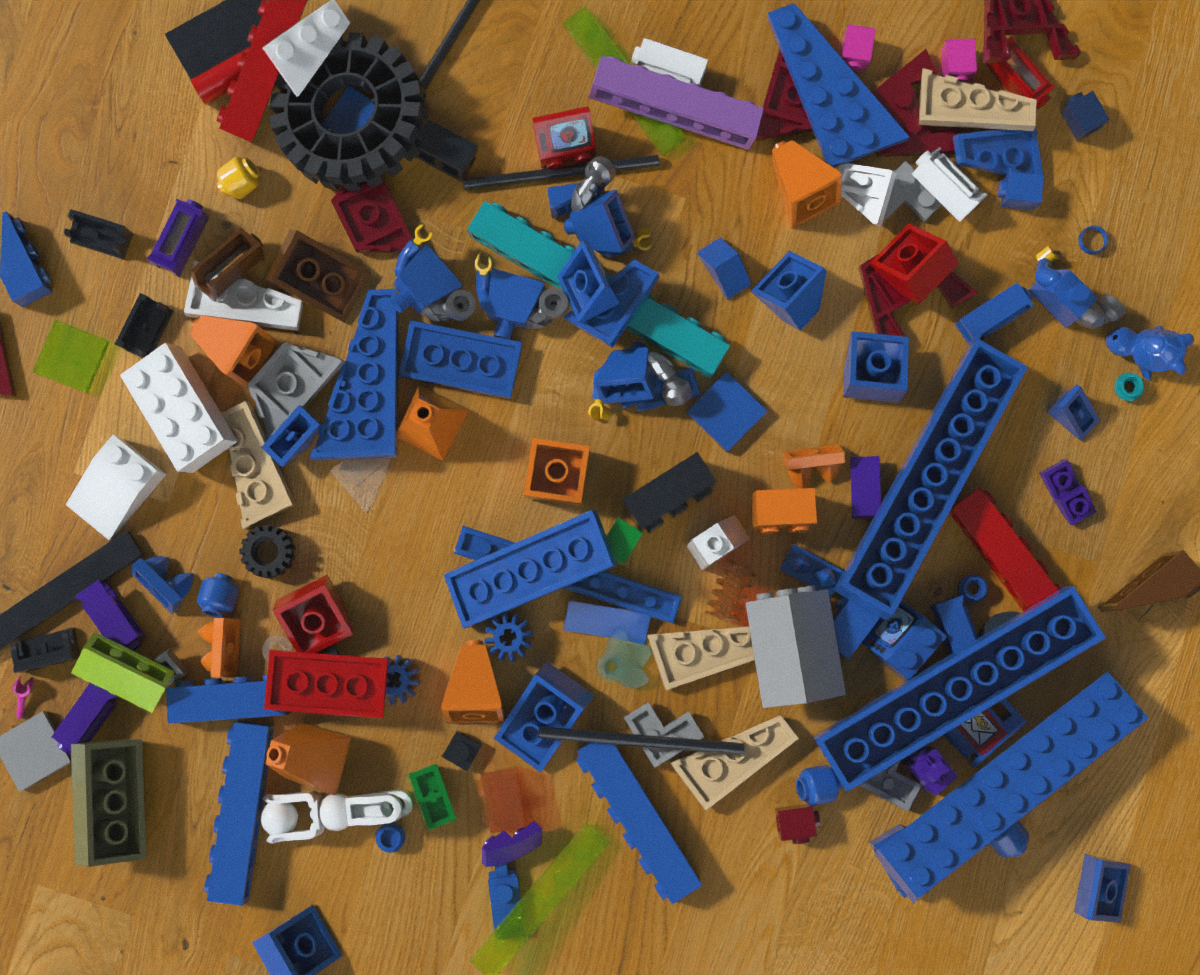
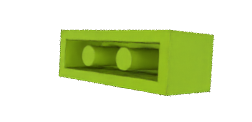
[71,632,175,713]

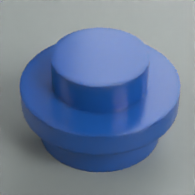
[376,822,405,853]

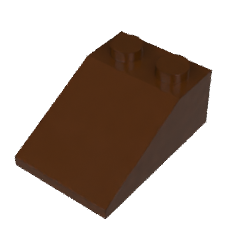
[264,230,371,323]
[1098,550,1200,612]

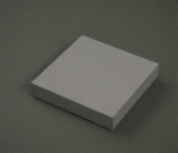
[0,711,71,792]

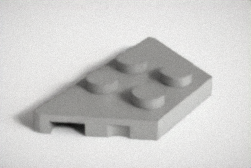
[248,342,345,440]

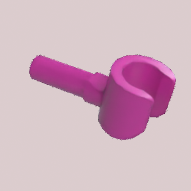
[12,675,35,718]

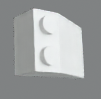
[66,435,166,541]

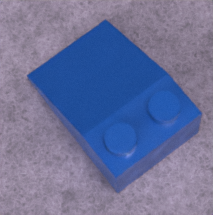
[494,662,595,773]

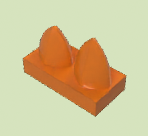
[782,444,845,488]
[197,618,241,677]

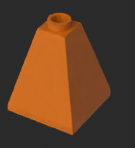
[772,140,842,229]
[190,315,280,390]
[397,385,469,461]
[441,640,505,723]
[265,723,351,795]

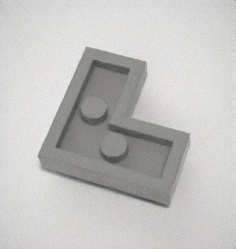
[883,161,942,222]
[624,702,704,768]
[860,760,921,811]

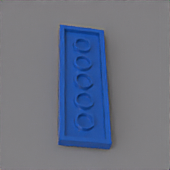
[444,510,617,629]

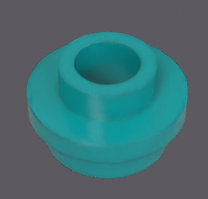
[1114,373,1144,401]

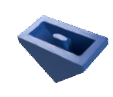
[696,237,751,300]
[1047,385,1100,441]
[261,405,321,467]

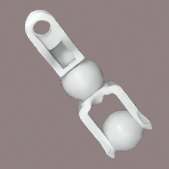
[260,790,414,844]

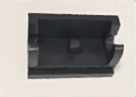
[414,120,478,183]
[64,209,133,260]
[115,293,174,359]
[10,628,80,673]

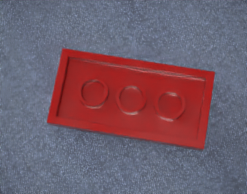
[264,650,389,718]

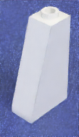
[686,515,750,570]

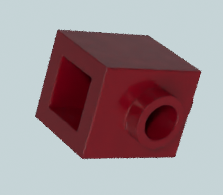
[775,804,821,844]

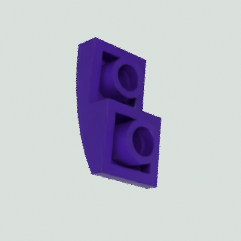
[850,456,881,519]
[1039,459,1097,525]
[482,821,542,867]

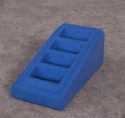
[547,182,605,219]

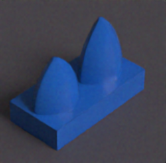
[779,544,844,597]
[132,556,194,614]

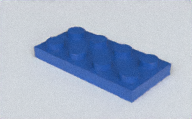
[398,320,523,399]

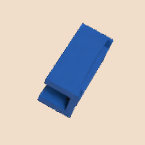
[955,282,1034,346]
[930,595,979,655]

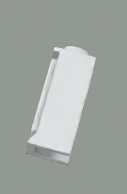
[631,38,708,86]
[912,147,988,222]

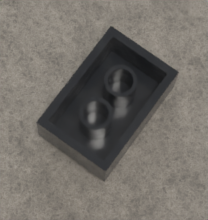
[622,452,717,534]

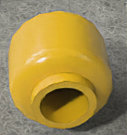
[217,157,260,199]

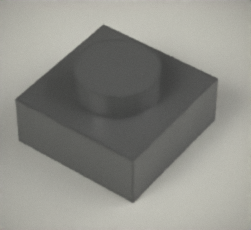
[152,648,188,686]

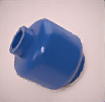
[197,573,239,618]
[796,765,842,806]
[989,821,1029,858]

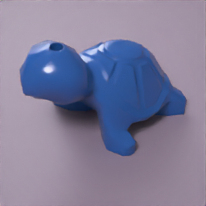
[1105,326,1194,380]

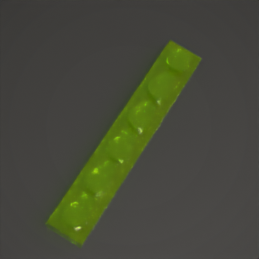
[563,6,686,156]

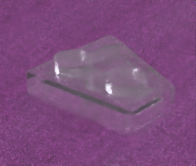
[330,457,394,514]

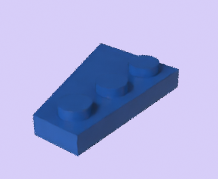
[953,126,1044,181]
[563,259,660,348]

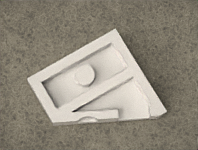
[839,163,897,227]

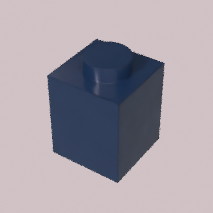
[1061,91,1110,141]

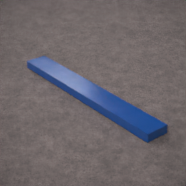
[454,526,682,624]

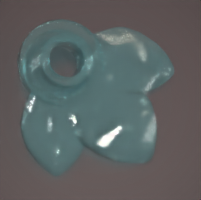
[597,631,652,688]

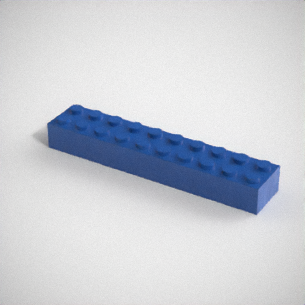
[834,338,1028,620]
[813,586,1106,792]
[875,671,1149,904]

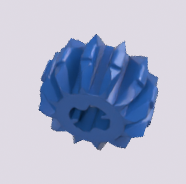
[484,613,534,662]
[384,655,421,705]

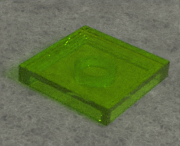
[32,320,110,394]

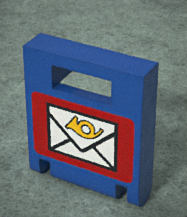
[944,698,1027,768]

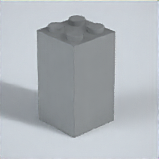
[745,585,846,708]

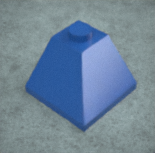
[751,251,827,331]

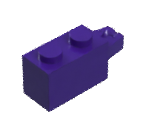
[902,745,959,796]

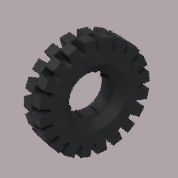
[269,32,428,191]

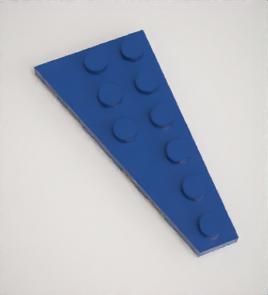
[767,3,909,168]
[310,289,399,461]

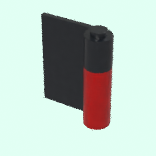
[165,0,262,105]

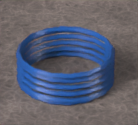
[1078,225,1109,255]

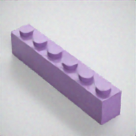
[588,55,764,150]

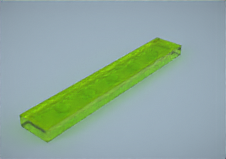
[469,822,610,975]

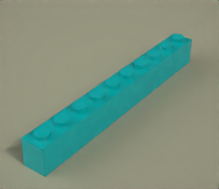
[467,201,730,379]

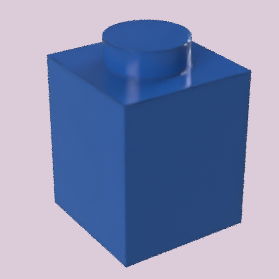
[997,172,1044,210]

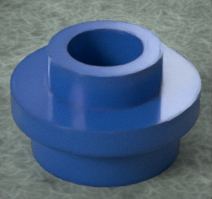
[958,574,988,603]

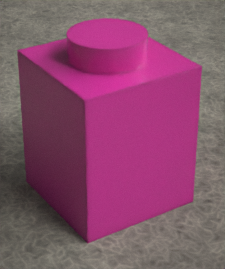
[840,24,876,72]
[941,38,977,83]

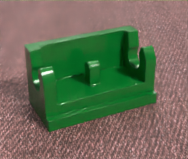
[406,764,457,830]

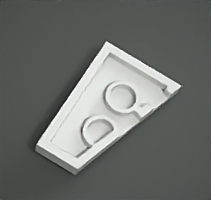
[262,0,350,97]

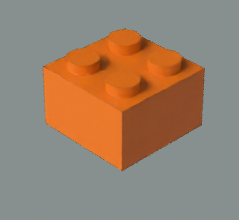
[523,438,590,507]
[751,488,817,535]

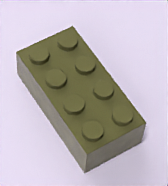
[71,739,146,867]

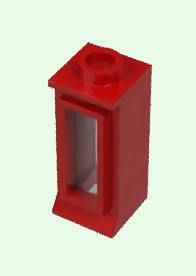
[983,35,1055,110]

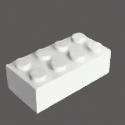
[120,343,238,473]

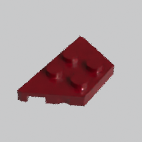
[755,49,813,141]
[331,175,412,253]

